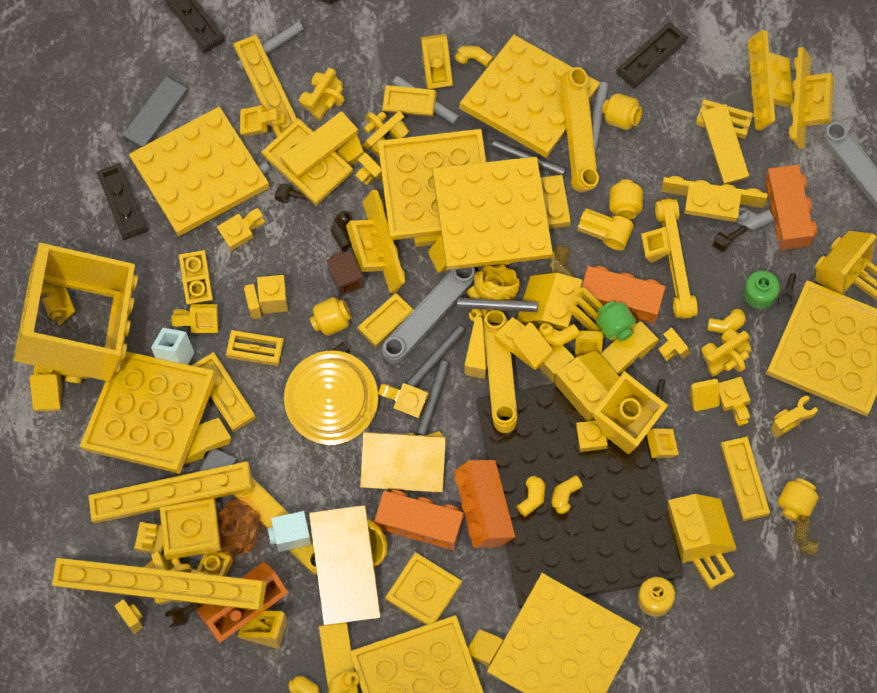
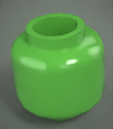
[743,270,780,309]
[596,300,636,342]

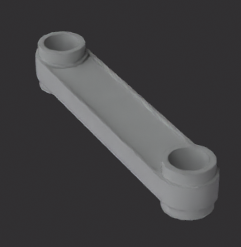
[823,122,877,209]
[382,267,476,364]

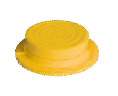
[284,351,379,445]

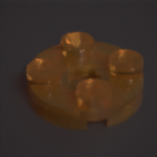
[217,500,260,556]

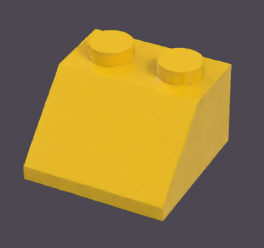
[815,231,877,295]
[516,273,583,331]
[555,351,620,421]
[592,371,668,455]
[668,494,736,563]

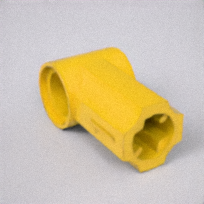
[578,208,634,251]

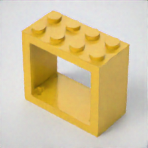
[13,242,138,382]

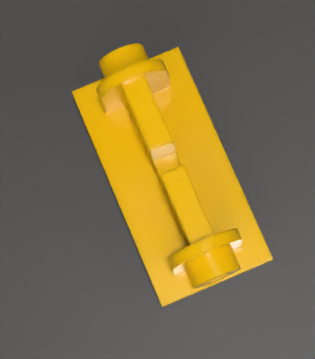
[41,282,75,326]

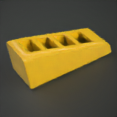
[464,317,487,379]

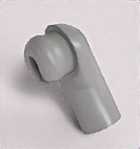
[737,207,775,230]

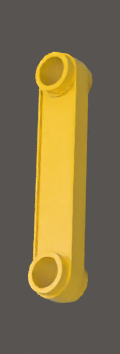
[560,67,599,193]
[655,198,698,319]
[483,310,517,433]
[233,478,318,576]

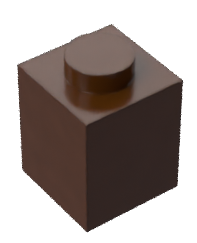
[326,250,364,297]

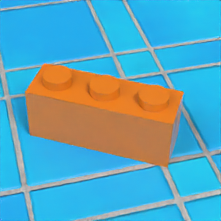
[765,165,817,250]
[582,266,665,325]
[454,460,515,548]
[374,490,464,551]
[196,562,288,643]

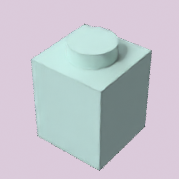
[151,328,194,365]
[268,511,311,552]

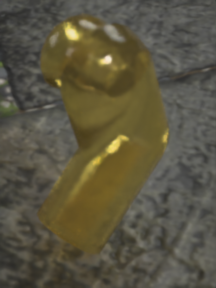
[550,245,576,278]
[795,515,818,556]

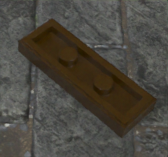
[164,0,225,54]
[616,22,688,89]
[96,162,148,241]

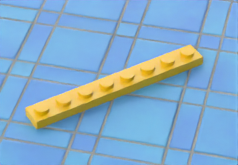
[52,558,267,611]

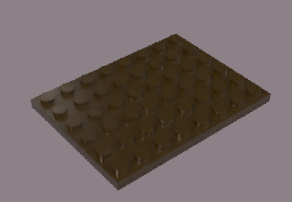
[476,370,683,609]

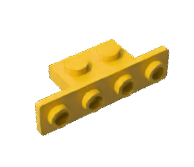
[748,30,794,131]
[789,47,834,149]
[661,176,768,222]
[346,190,405,293]

